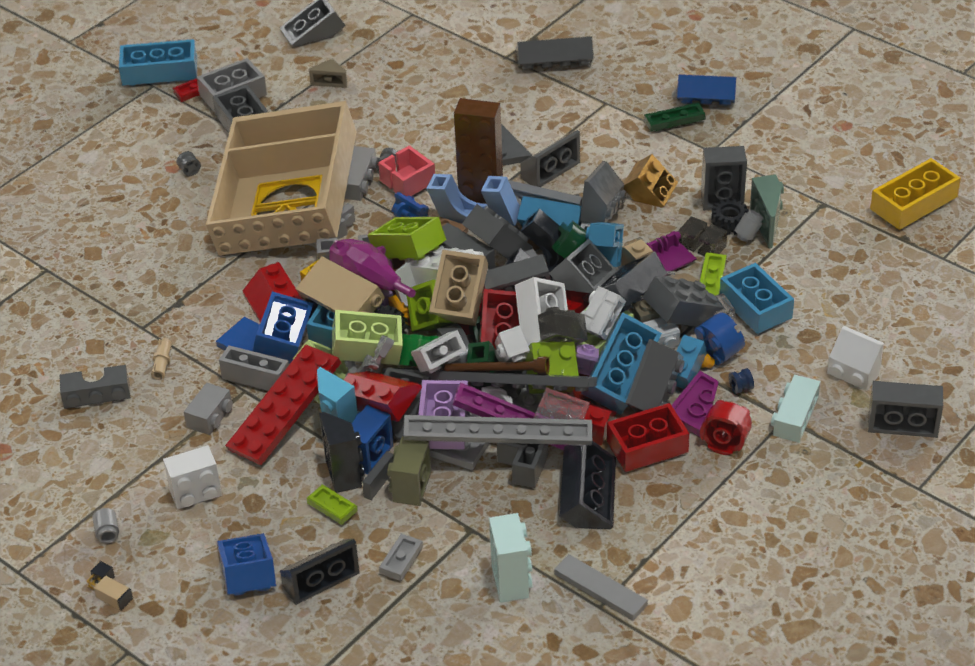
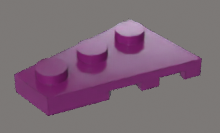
[672,371,719,438]

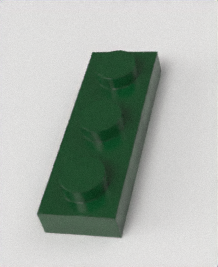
[644,103,706,132]

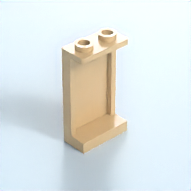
[295,256,385,313]

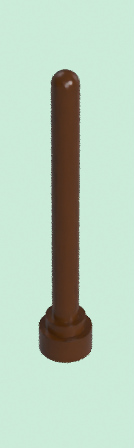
[443,356,550,375]

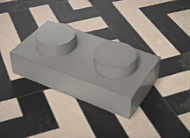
[379,533,423,581]

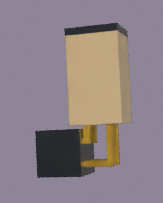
[86,561,133,611]

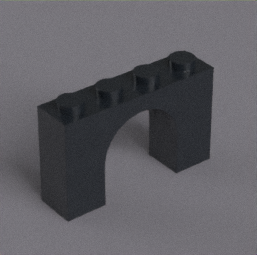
[504,208,564,281]

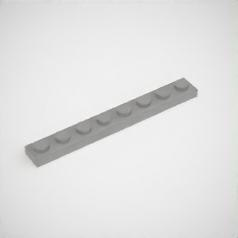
[404,415,592,445]

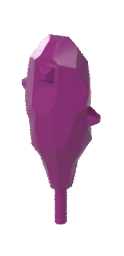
[329,239,416,298]

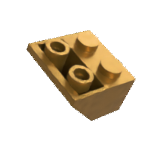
[624,154,678,208]

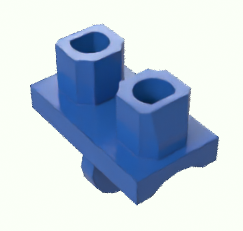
[391,192,429,217]

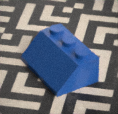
[677,74,737,106]

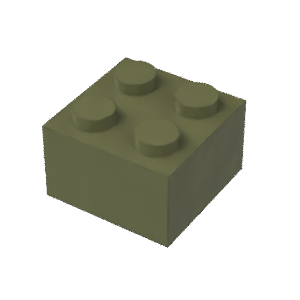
[387,437,431,506]

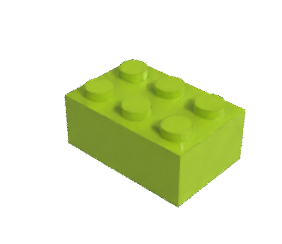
[367,217,446,260]

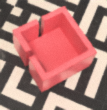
[378,145,435,196]

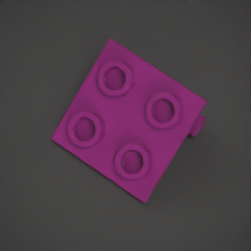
[646,231,697,274]

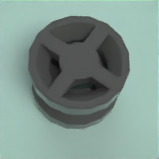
[176,151,201,176]

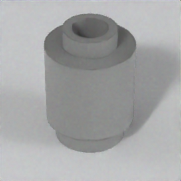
[735,209,763,242]
[92,508,119,544]

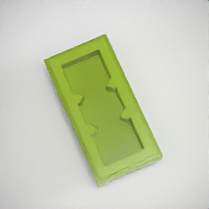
[307,484,358,525]

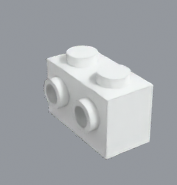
[495,325,530,362]
[411,330,467,373]

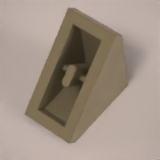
[309,59,348,88]

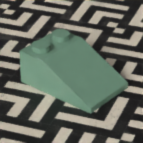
[750,174,784,248]

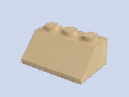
[429,250,488,326]

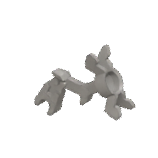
[345,335,394,377]

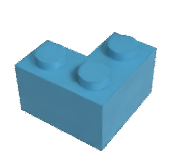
[586,222,624,267]
[675,335,707,389]

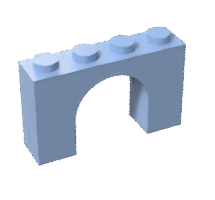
[426,174,520,226]

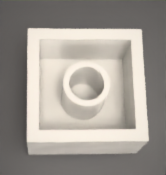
[163,445,222,510]

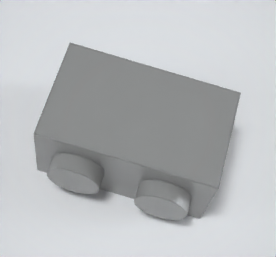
[184,382,233,435]

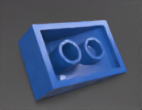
[253,291,314,364]
[217,533,276,595]

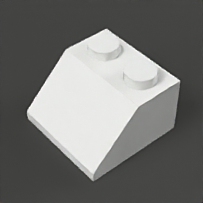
[827,326,884,391]

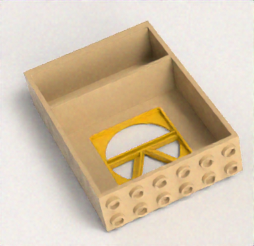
[206,101,357,256]

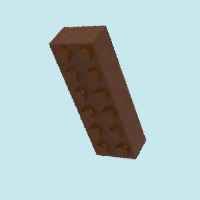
[454,98,503,204]

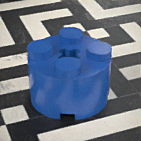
[694,312,745,366]

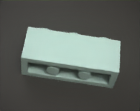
[771,374,820,443]

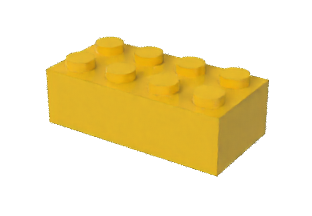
[870,158,961,230]

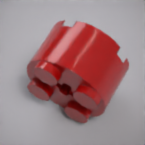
[700,400,752,455]

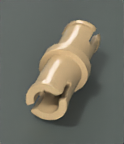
[151,338,172,380]

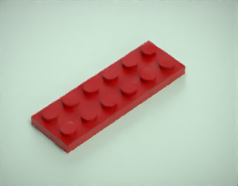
[225,344,341,465]

